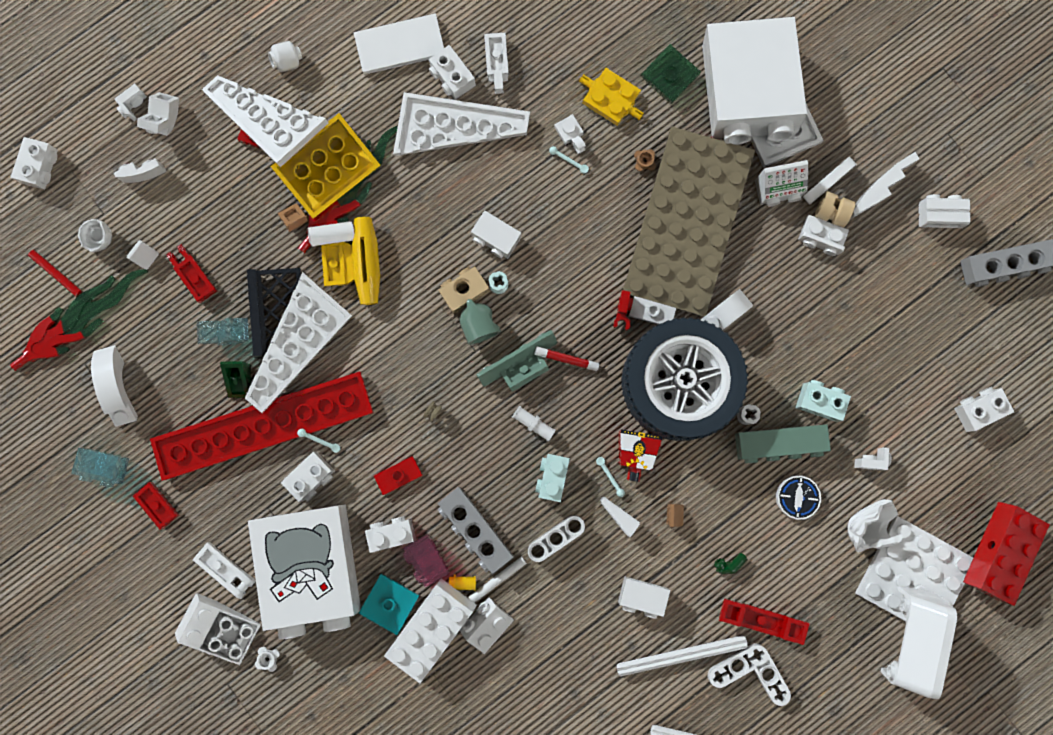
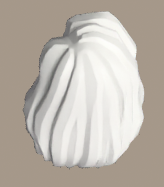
[847,499,903,552]

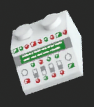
[755,160,808,207]

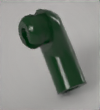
[714,553,748,574]

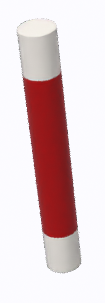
[535,346,599,371]

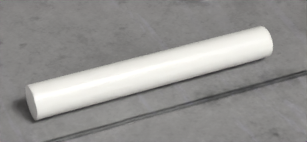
[468,556,527,603]

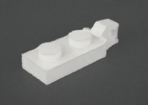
[484,33,509,94]

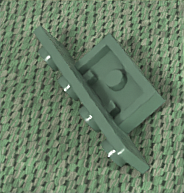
[476,330,558,392]

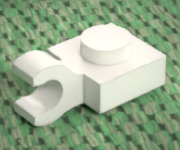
[554,114,586,154]

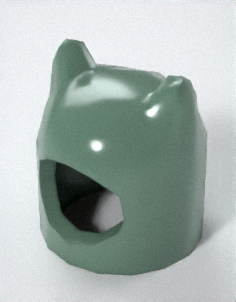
[460,299,501,345]

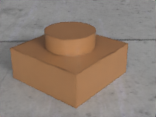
[278,203,308,232]

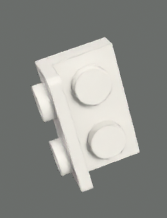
[798,215,849,256]

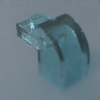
[197,318,249,345]

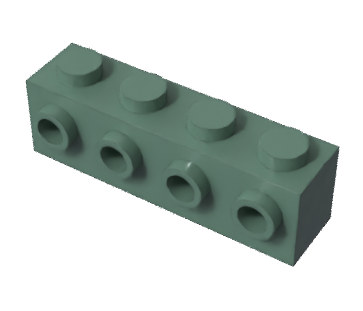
[735,424,831,463]

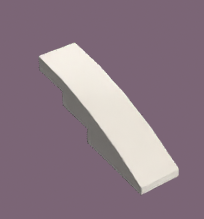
[850,152,919,219]

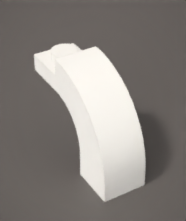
[91,345,138,427]

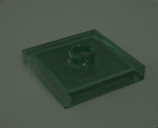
[641,44,701,104]

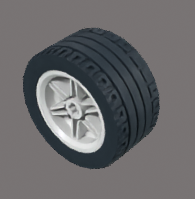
[621,317,749,441]

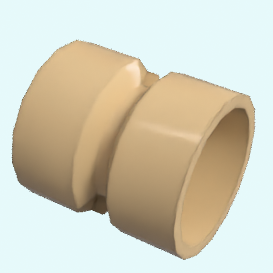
[815,191,855,228]

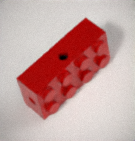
[963,502,1050,606]

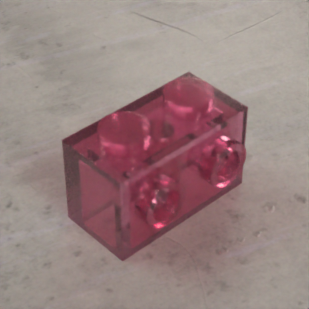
[403,533,450,587]

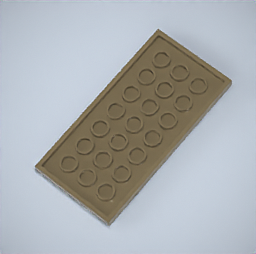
[623,126,755,317]

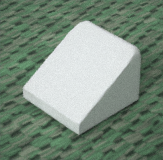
[127,240,159,270]

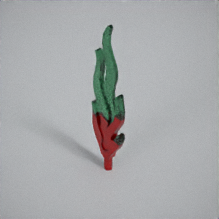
[298,126,398,253]
[10,269,148,371]

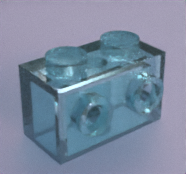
[71,448,130,487]

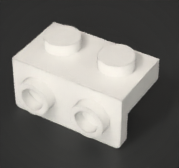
[460,597,514,654]

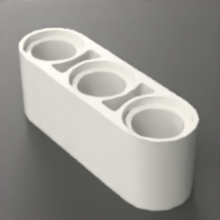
[528,516,585,562]

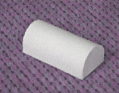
[307,221,355,246]

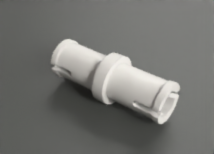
[512,406,556,441]

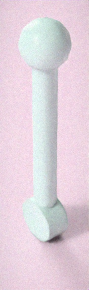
[549,146,589,174]
[297,429,340,453]
[596,457,625,497]

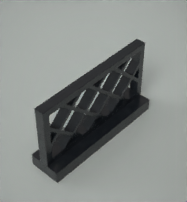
[247,268,301,359]

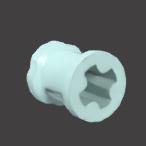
[489,271,508,294]

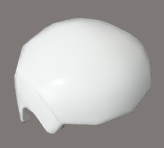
[78,219,112,252]

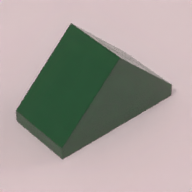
[220,361,251,398]

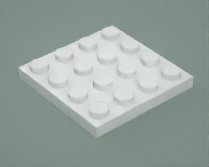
[855,516,973,622]

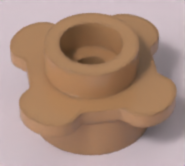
[634,149,656,171]

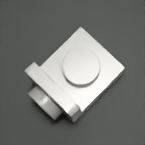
[114,84,147,121]
[854,448,892,471]

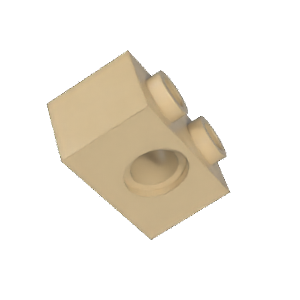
[438,267,490,315]

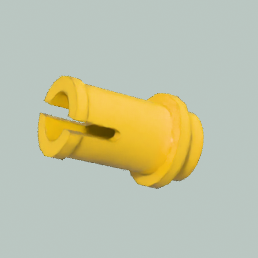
[449,574,476,591]

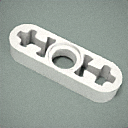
[803,156,857,205]

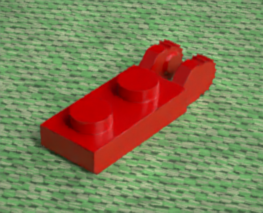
[166,244,218,303]

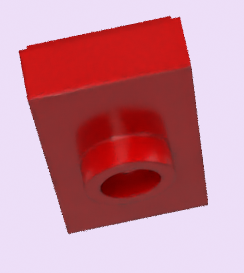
[374,456,423,495]
[133,482,179,530]

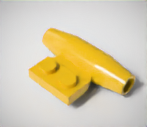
[321,217,380,305]

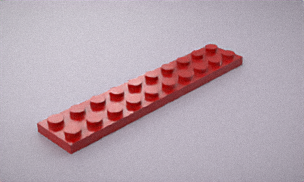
[150,371,374,481]

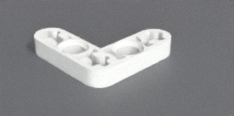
[708,643,791,706]

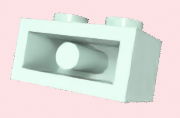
[796,380,851,422]
[535,454,570,502]

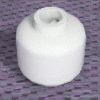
[268,41,302,72]

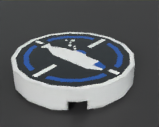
[776,476,821,520]

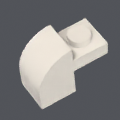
[137,92,179,136]
[701,289,753,330]

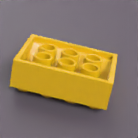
[270,113,381,219]

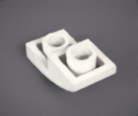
[113,158,167,183]

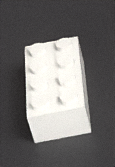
[384,578,477,683]

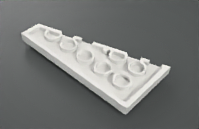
[202,75,328,167]
[393,92,530,156]
[245,272,352,414]

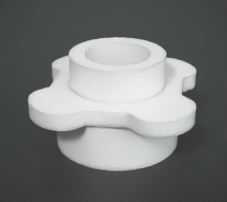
[255,647,280,672]

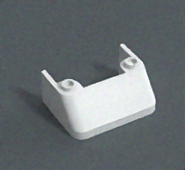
[881,586,957,699]

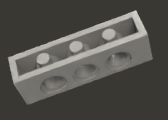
[960,239,1053,287]
[437,486,514,574]

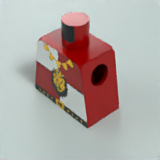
[619,429,662,482]

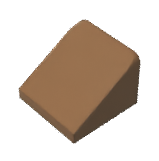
[666,504,684,527]

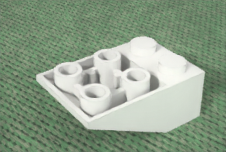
[175,593,261,665]

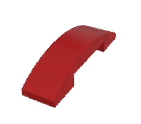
[718,598,810,645]

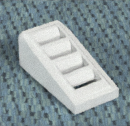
[600,497,640,537]

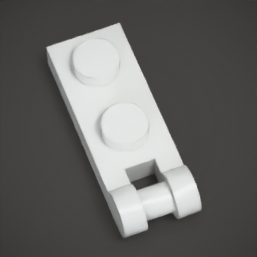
[193,542,256,599]

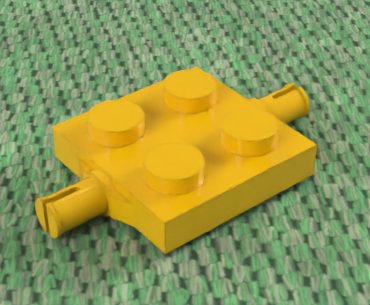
[579,68,644,126]

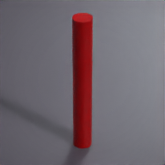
[28,250,82,297]

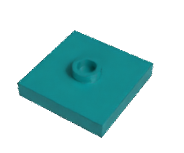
[359,573,420,635]

